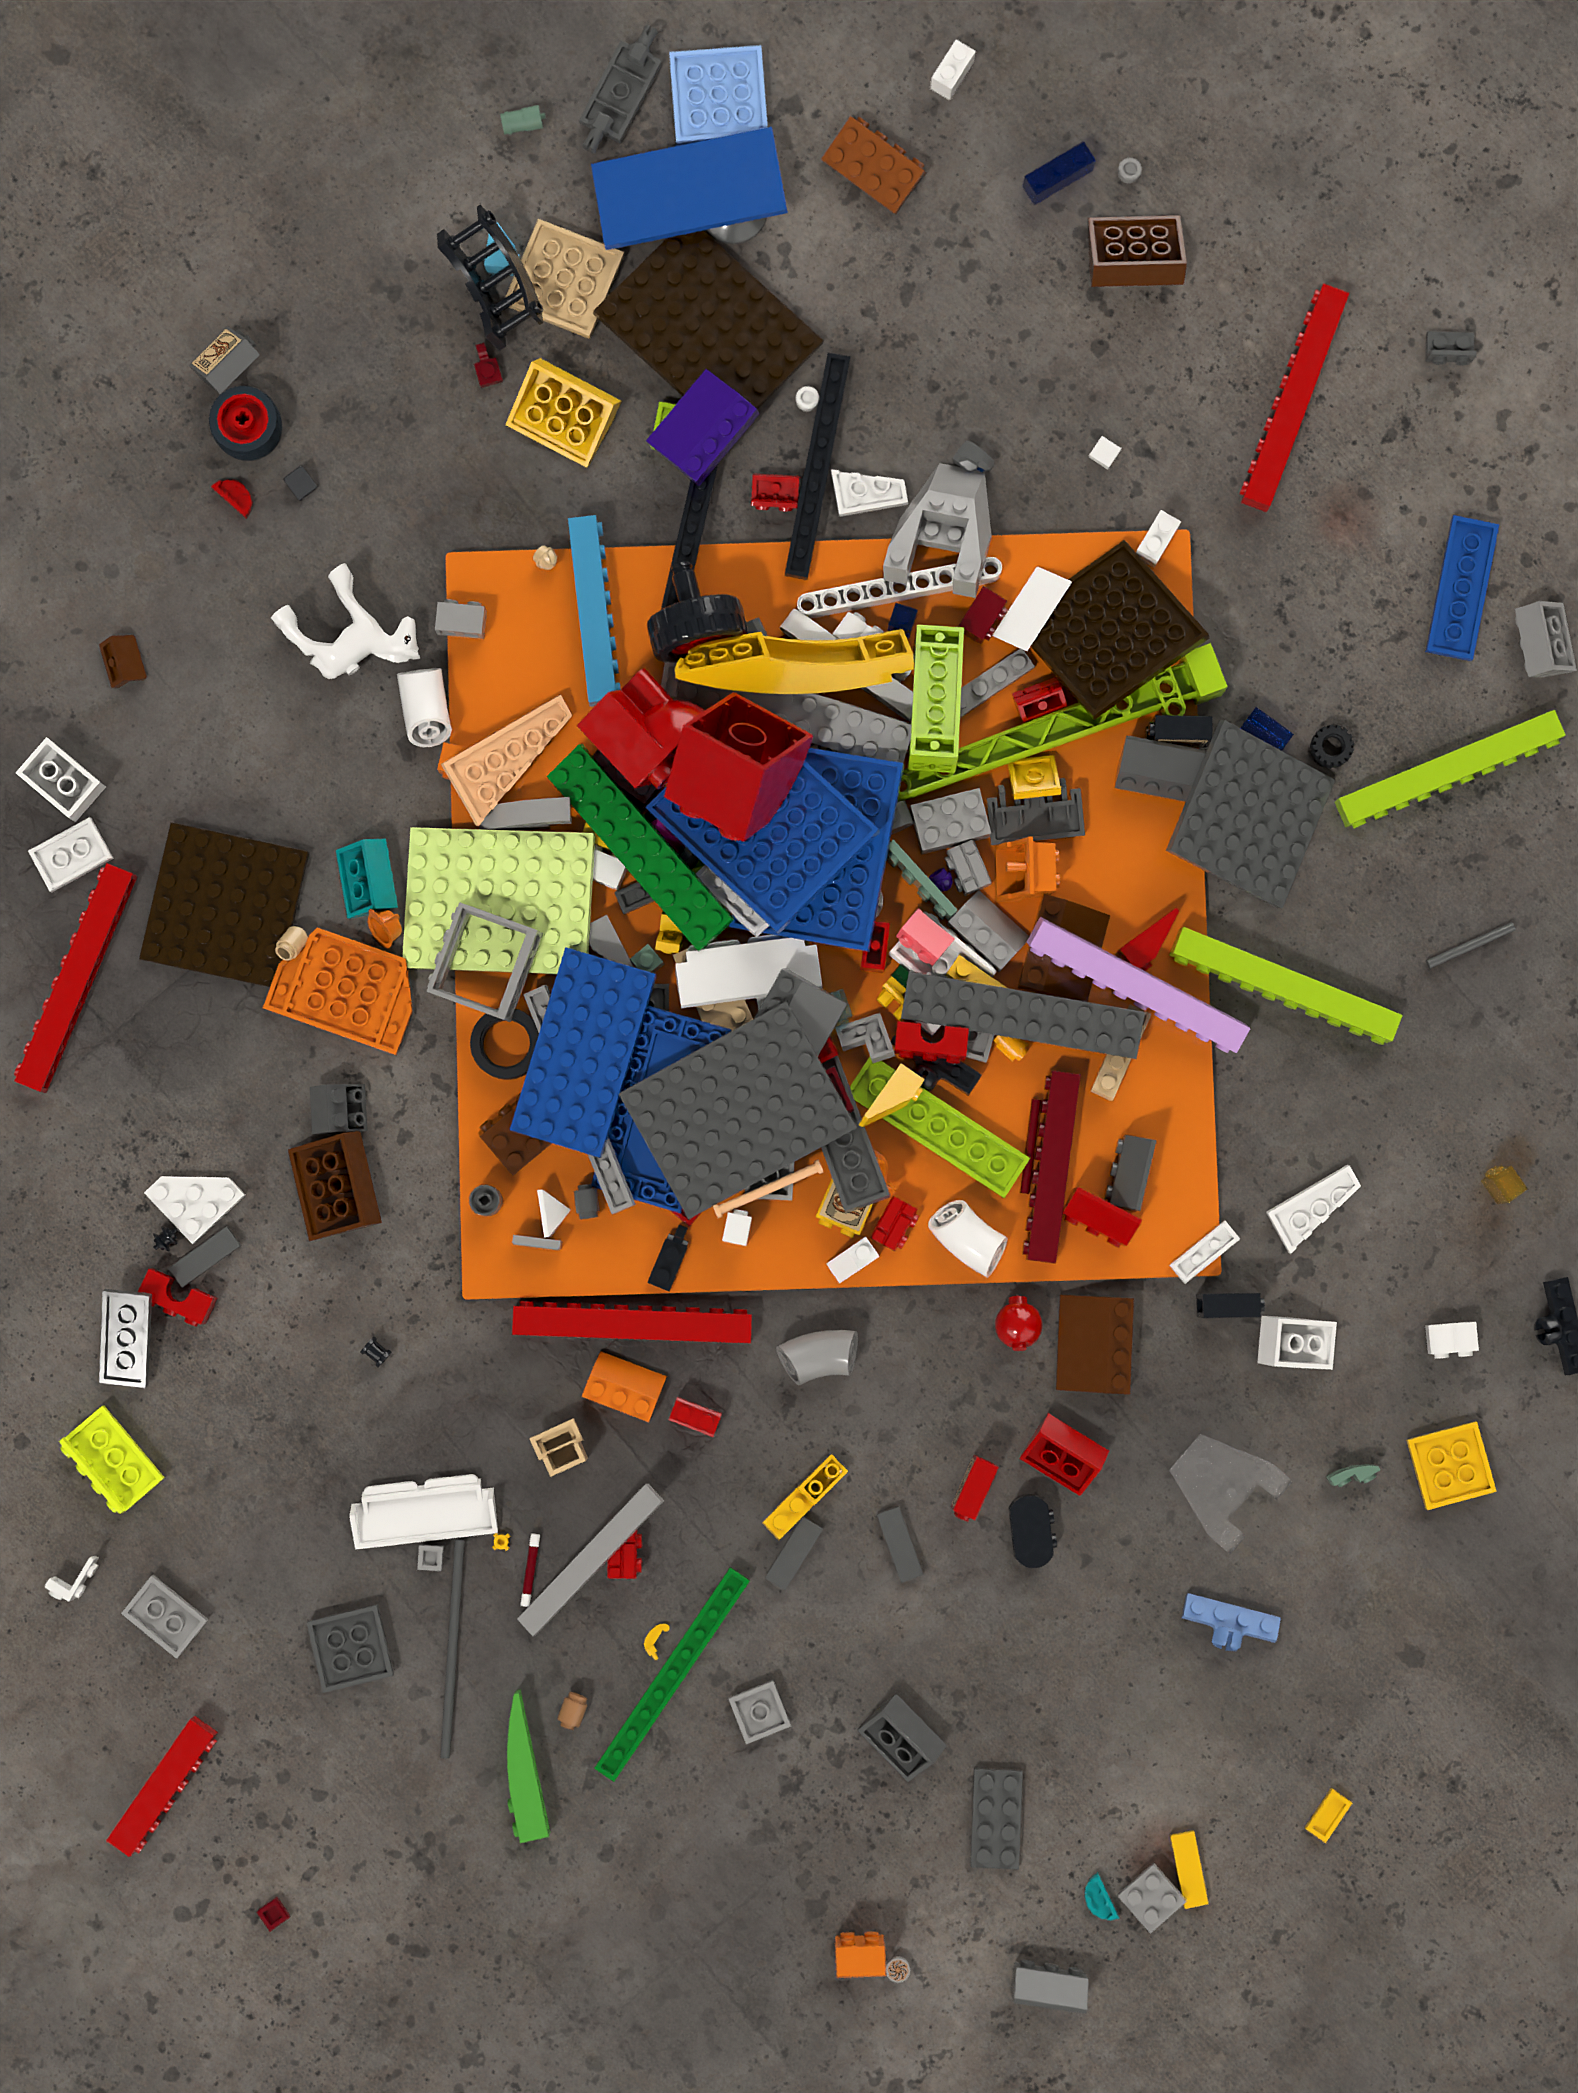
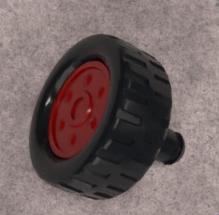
[647,561,748,663]

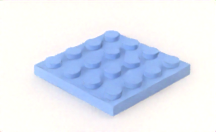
[669,45,767,145]

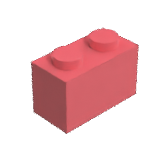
[896,909,955,966]

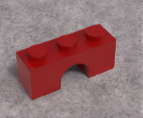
[894,1021,969,1064]
[138,1269,218,1327]

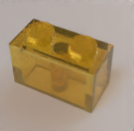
[1481,1165,1528,1204]

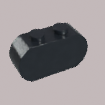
[1008,1494,1057,1568]

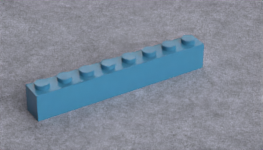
[568,515,621,707]

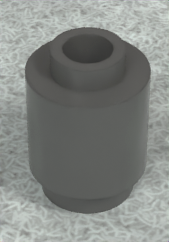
[573,1184,600,1219]

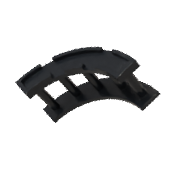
[437,204,544,351]

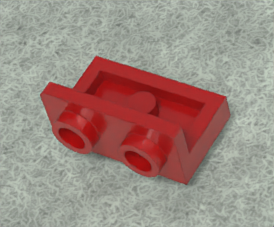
[751,473,799,512]

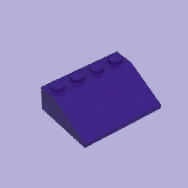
[646,369,759,486]

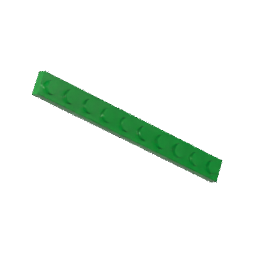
[594,1567,750,1782]

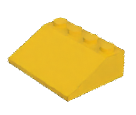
[506,358,621,468]

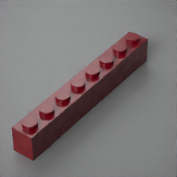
[1022,1071,1081,1264]

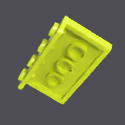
[59,1405,165,1514]

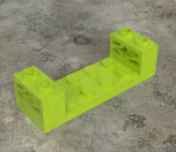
[908,625,964,773]

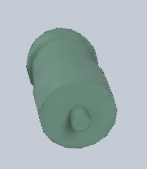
[500,105,546,135]

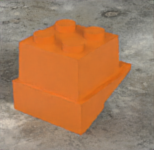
[995,837,1060,902]

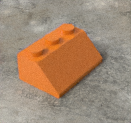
[582,1351,667,1422]

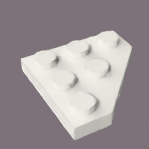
[144,1176,246,1244]

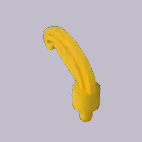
[644,1623,669,1660]

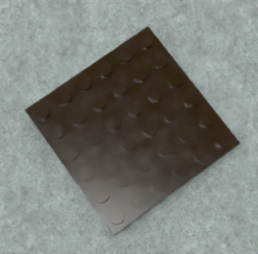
[1031,540,1209,720]
[139,822,309,988]

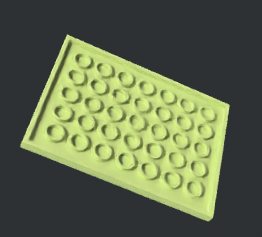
[402,827,595,974]

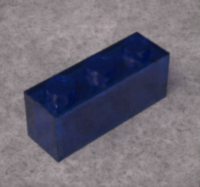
[1022,141,1096,205]

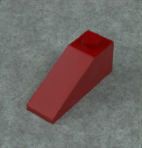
[1117,907,1179,971]

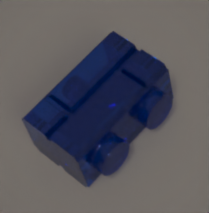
[1240,707,1294,751]

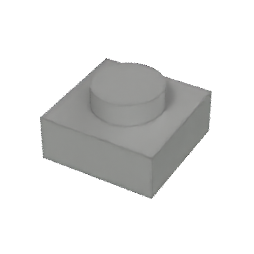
[417,1545,444,1571]

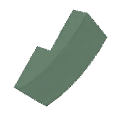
[1325,1464,1380,1487]

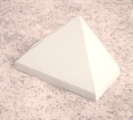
[537,1190,570,1238]

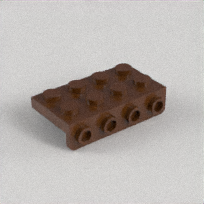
[478,1092,552,1175]

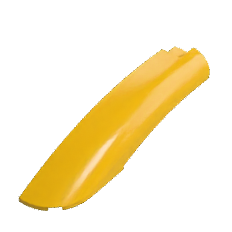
[675,629,914,694]

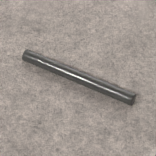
[1426,922,1515,969]

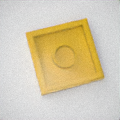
[1008,755,1061,800]

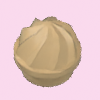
[533,546,557,570]

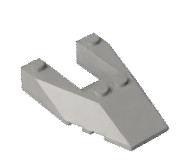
[883,463,992,598]

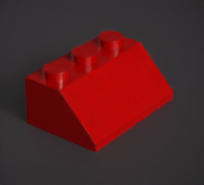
[1063,1187,1142,1248]
[1019,1413,1109,1496]

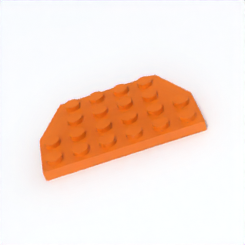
[263,927,413,1056]

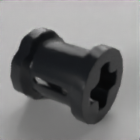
[360,1336,392,1367]

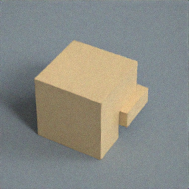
[529,1418,588,1477]

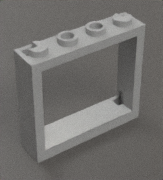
[426,902,543,1022]

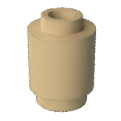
[275,926,308,961]

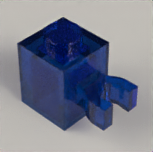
[887,603,918,638]

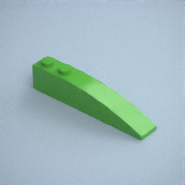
[507,1690,550,1843]

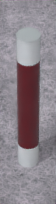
[520,1533,540,1607]

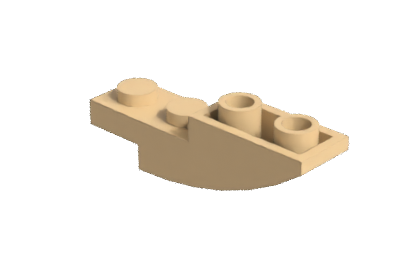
[1090,1004,1151,1101]

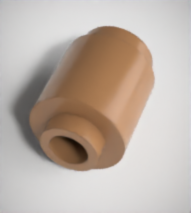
[557,1692,587,1730]

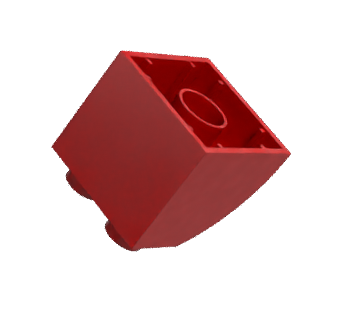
[664,692,814,842]

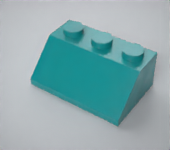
[336,839,398,919]

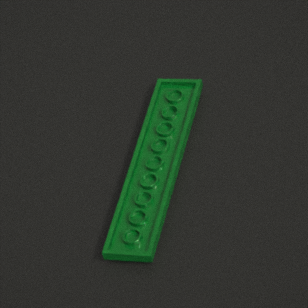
[547,744,734,951]

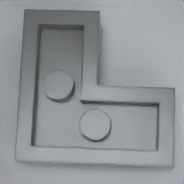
[835,1013,895,1063]

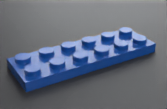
[1425,515,1499,661]

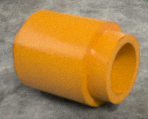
[993,1035,1028,1061]

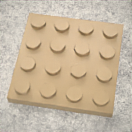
[506,219,624,339]

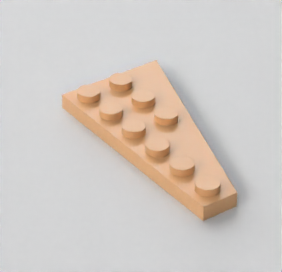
[441,695,572,826]

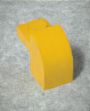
[655,911,684,954]

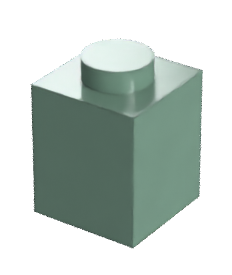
[630,944,664,973]

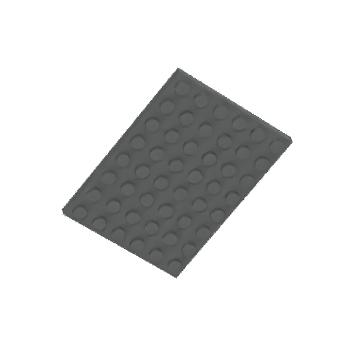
[619,1001,857,1219]

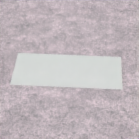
[992,567,1072,651]

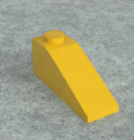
[859,1064,924,1127]

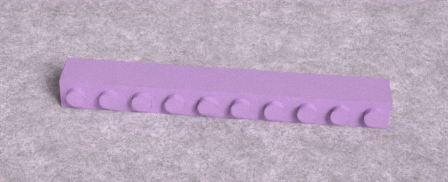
[1027,917,1251,1053]

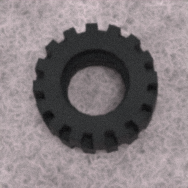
[1310,724,1355,769]

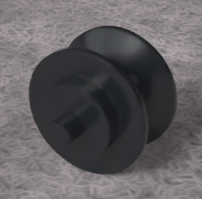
[153,1226,178,1252]

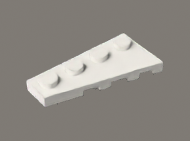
[1266,1165,1361,1254]

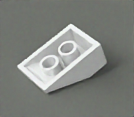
[1257,1316,1337,1370]

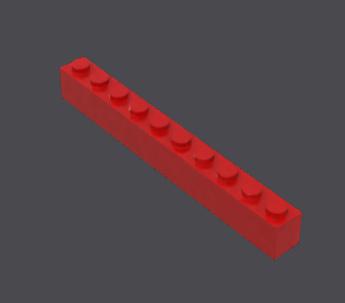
[1239,283,1349,512]
[14,863,138,1093]
[512,1301,752,1343]

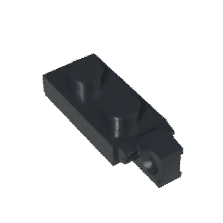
[647,1225,689,1292]

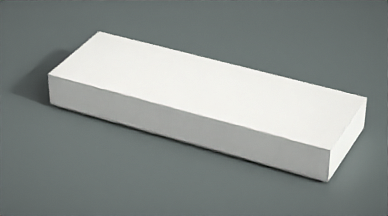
[1169,1221,1240,1284]

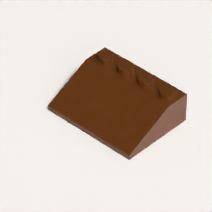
[1088,215,1187,287]
[1018,894,1110,1002]
[288,1131,382,1241]
[1056,1295,1134,1394]

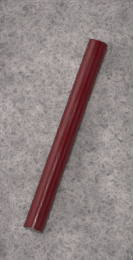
[1020,1099,1041,1194]

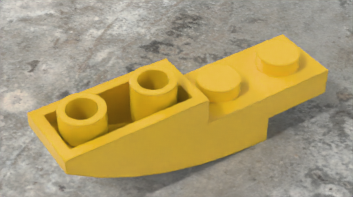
[762,1454,848,1540]

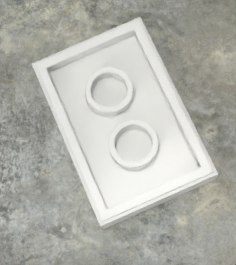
[28,817,114,892]

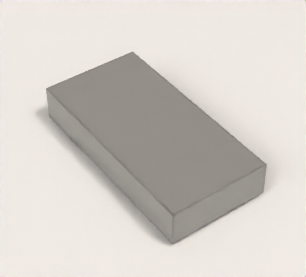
[512,1235,562,1250]

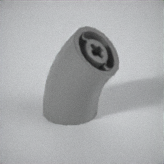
[776,1330,858,1386]

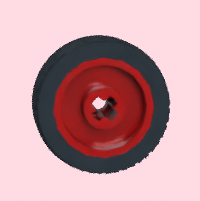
[209,386,282,461]

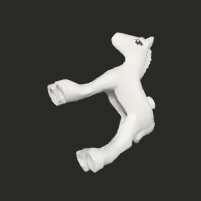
[271,563,420,679]

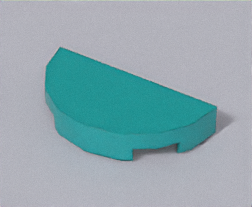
[1084,1872,1119,1921]

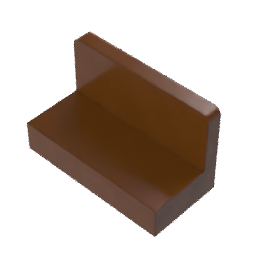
[99,635,147,688]

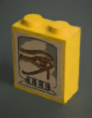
[816,1178,873,1238]

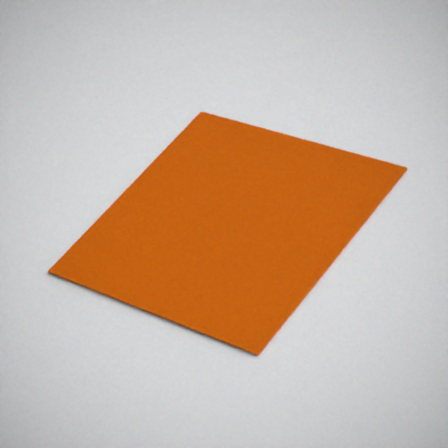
[446,530,1222,1299]

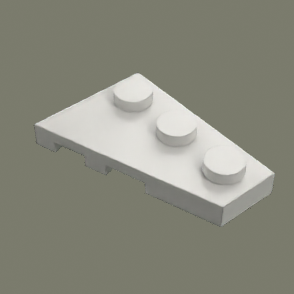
[831,469,908,517]

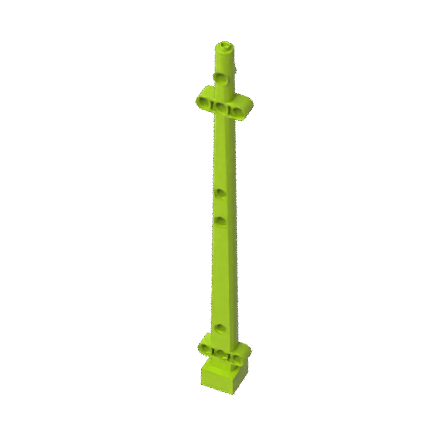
[692,643,1228,874]

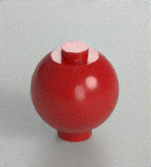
[995,1296,1043,1351]

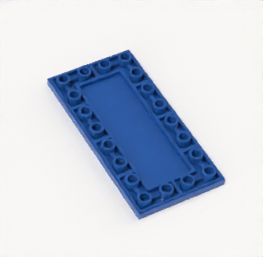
[591,127,788,250]
[591,1005,732,1213]

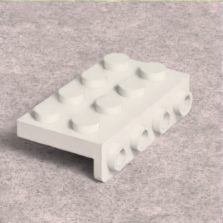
[888,912,997,978]

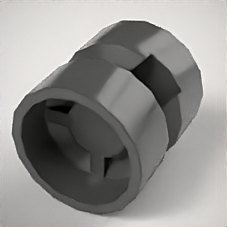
[469,1185,503,1216]

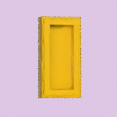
[1304,1788,1352,1843]

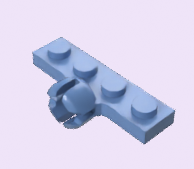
[1182,1593,1281,1651]

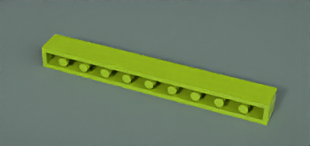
[1335,710,1566,829]
[1169,927,1402,1045]

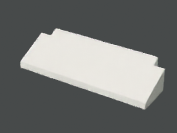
[675,935,822,1008]
[350,1474,498,1550]

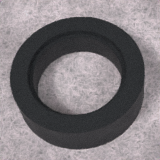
[470,1008,539,1080]

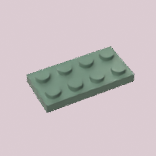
[886,840,957,921]

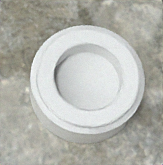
[796,386,819,411]

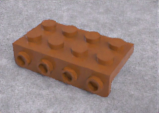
[821,116,926,214]

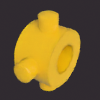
[492,1533,511,1551]

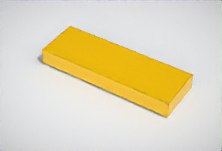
[1170,1830,1208,1909]

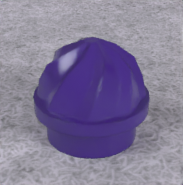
[929,868,953,892]

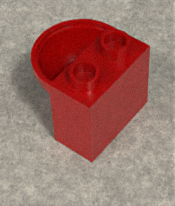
[576,668,705,789]

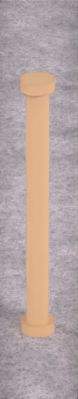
[713,1159,823,1218]

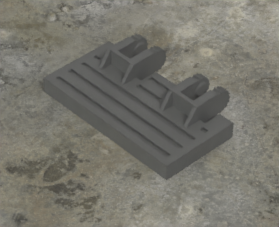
[986,778,1085,845]

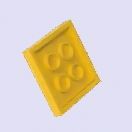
[1406,1421,1497,1510]

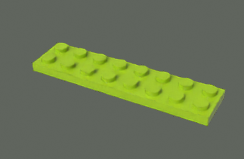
[850,1057,1030,1198]

